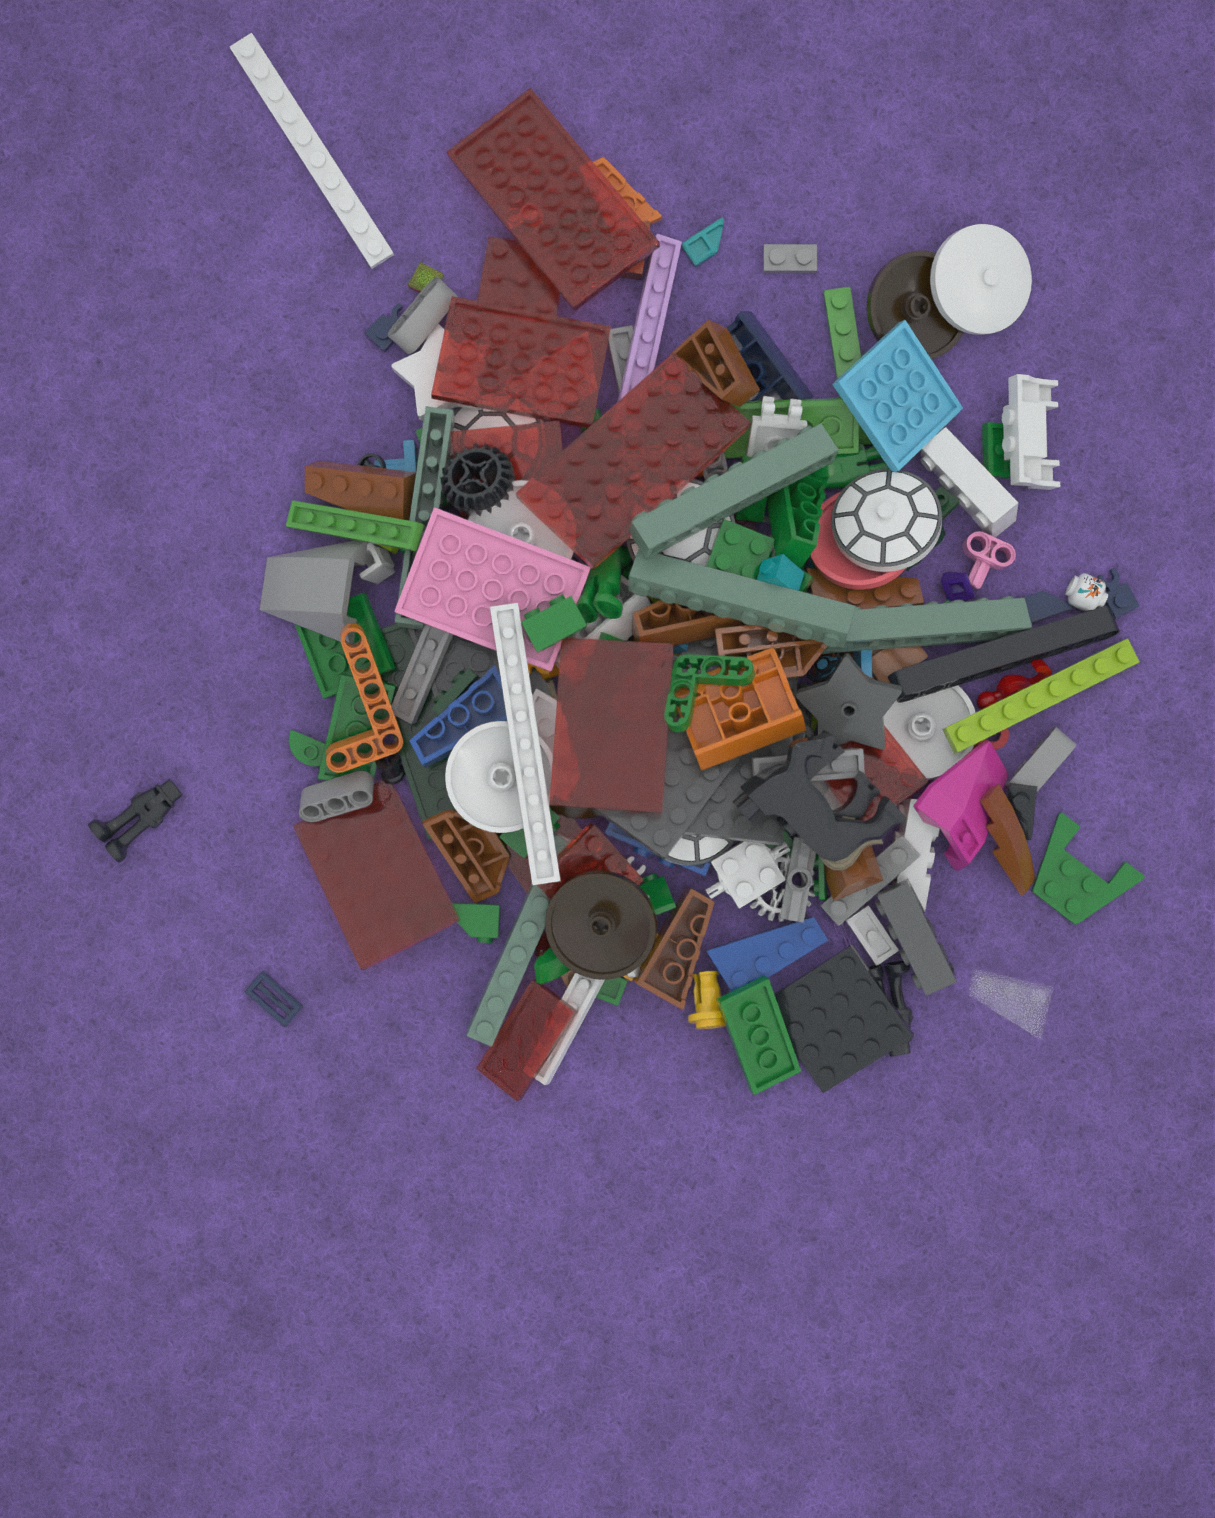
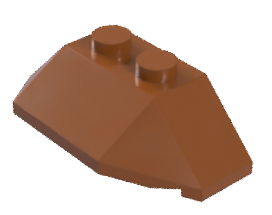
[715,625,827,678]
[422,810,510,903]

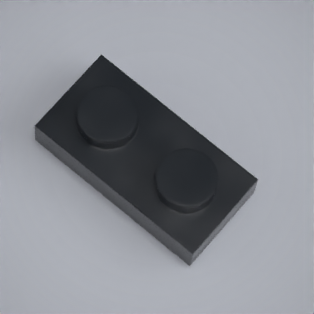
[1008,783,1038,840]

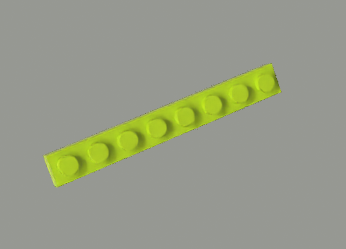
[942,638,1139,754]

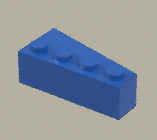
[409,665,507,768]
[705,916,828,991]

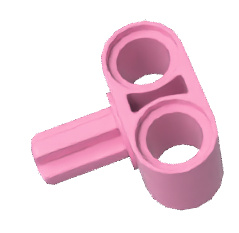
[962,531,1016,589]

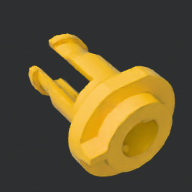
[688,971,726,1029]

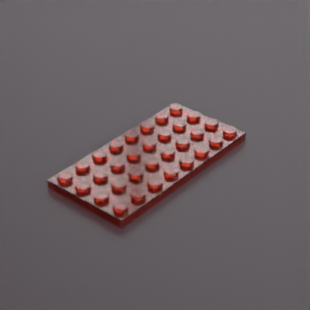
[446,88,660,311]
[516,353,751,570]

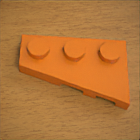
[580,157,662,242]

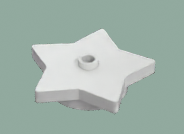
[392,324,493,421]

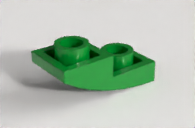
[534,947,570,985]

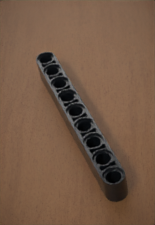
[888,606,1120,703]

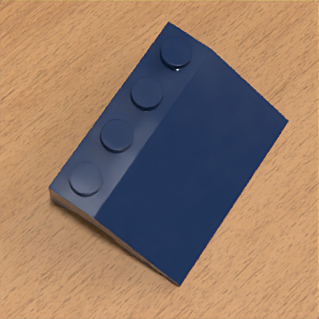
[690,311,814,403]

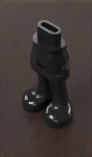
[88,779,183,863]
[868,960,913,1057]

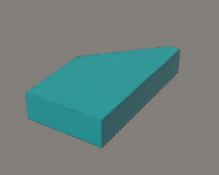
[681,217,724,267]

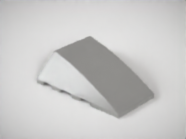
[260,540,368,644]

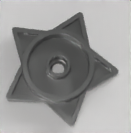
[796,653,902,750]

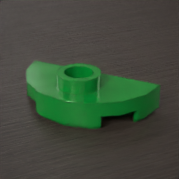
[289,730,325,767]

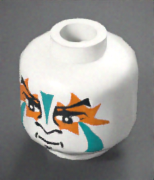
[1065,573,1108,612]

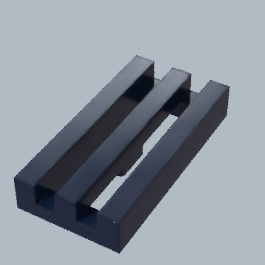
[244,971,303,1027]

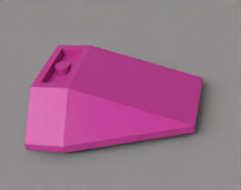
[913,740,1009,871]

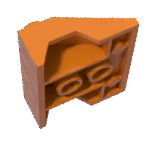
[675,647,806,771]

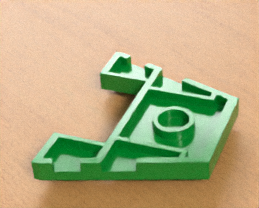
[1031,812,1145,925]

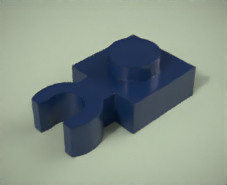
[364,304,402,353]
[1097,568,1139,619]

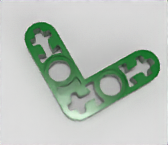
[664,654,755,733]

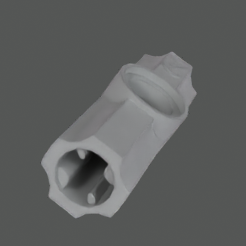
[780,837,816,923]

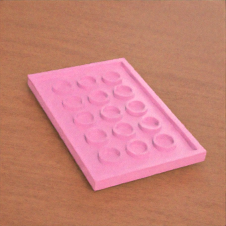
[394,507,591,672]

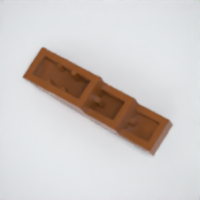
[980,784,1035,895]

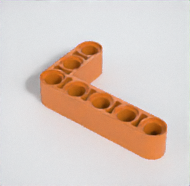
[325,623,403,773]

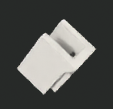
[359,543,395,584]

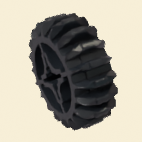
[440,443,515,516]

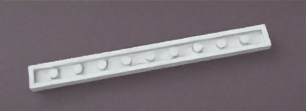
[230,33,394,269]
[490,603,560,885]

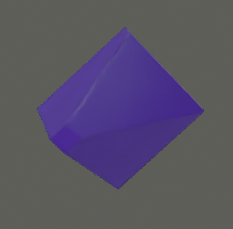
[941,572,975,602]

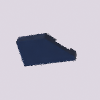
[1022,591,1073,623]

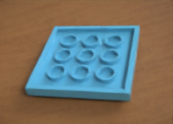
[832,320,963,472]

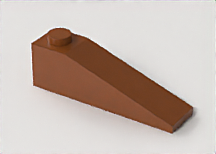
[825,784,883,901]

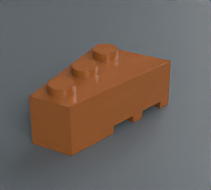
[670,319,760,407]

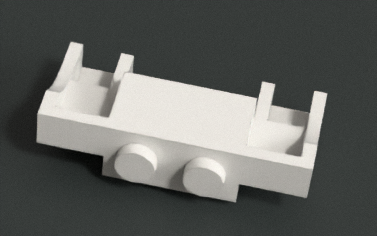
[1002,374,1060,490]

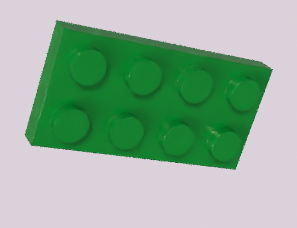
[318,673,395,781]
[716,975,801,1095]

